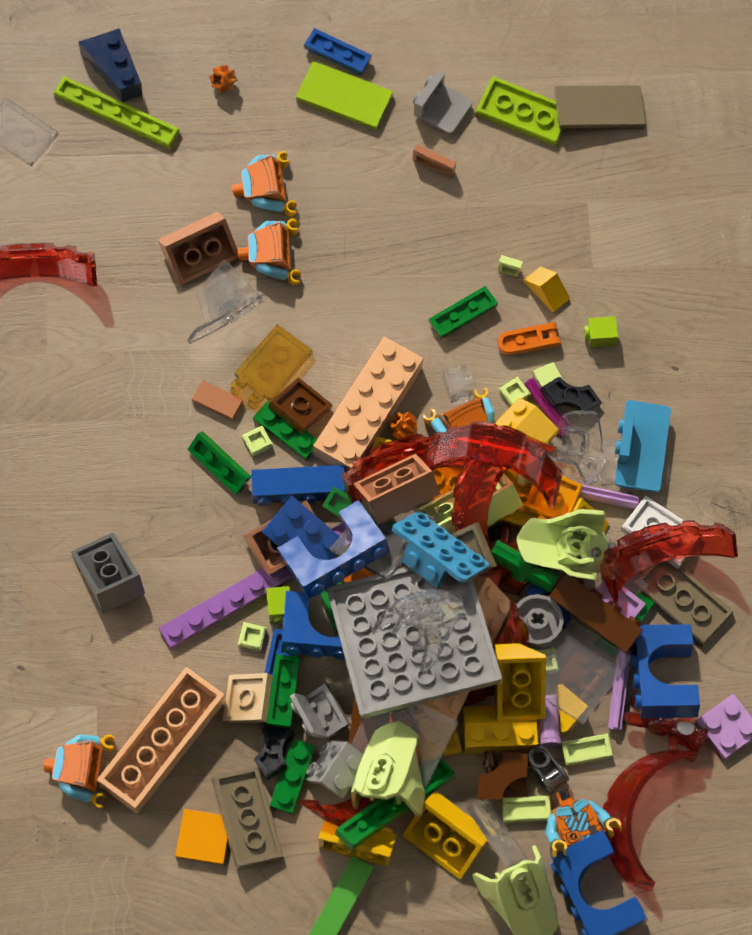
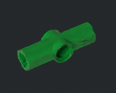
[491,540,559,593]

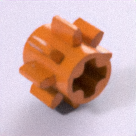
[209,65,237,93]
[390,412,418,440]

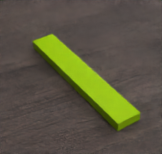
[53,76,180,150]

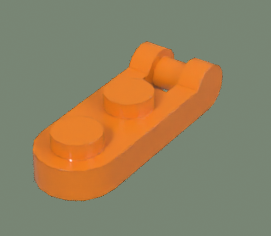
[498,322,562,355]

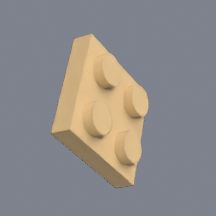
[223,673,273,723]

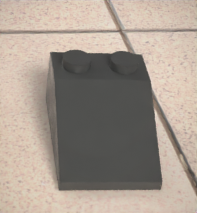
[71,533,145,613]

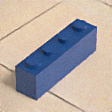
[251,465,345,506]

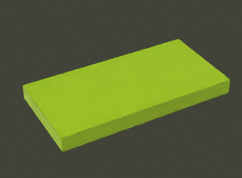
[296,61,393,130]
[475,76,564,147]

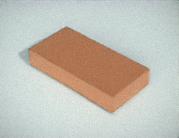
[413,144,456,178]
[192,380,243,421]

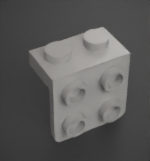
[413,70,472,135]
[290,684,350,740]
[305,741,364,799]

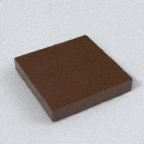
[268,377,333,435]

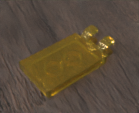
[230,324,313,410]

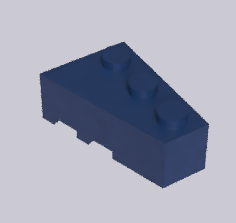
[78,28,143,102]

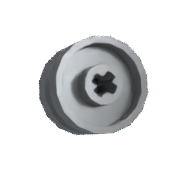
[510,594,564,651]

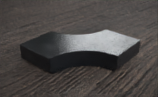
[539,377,602,416]
[254,725,295,780]

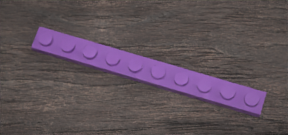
[159,523,352,649]

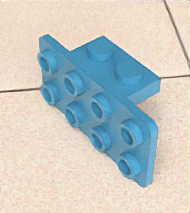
[614,400,671,492]
[392,512,489,588]

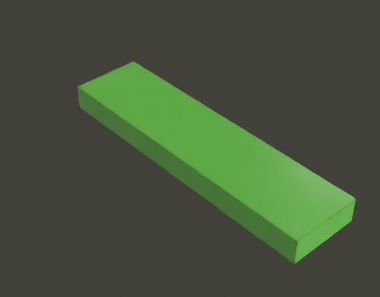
[309,856,374,935]

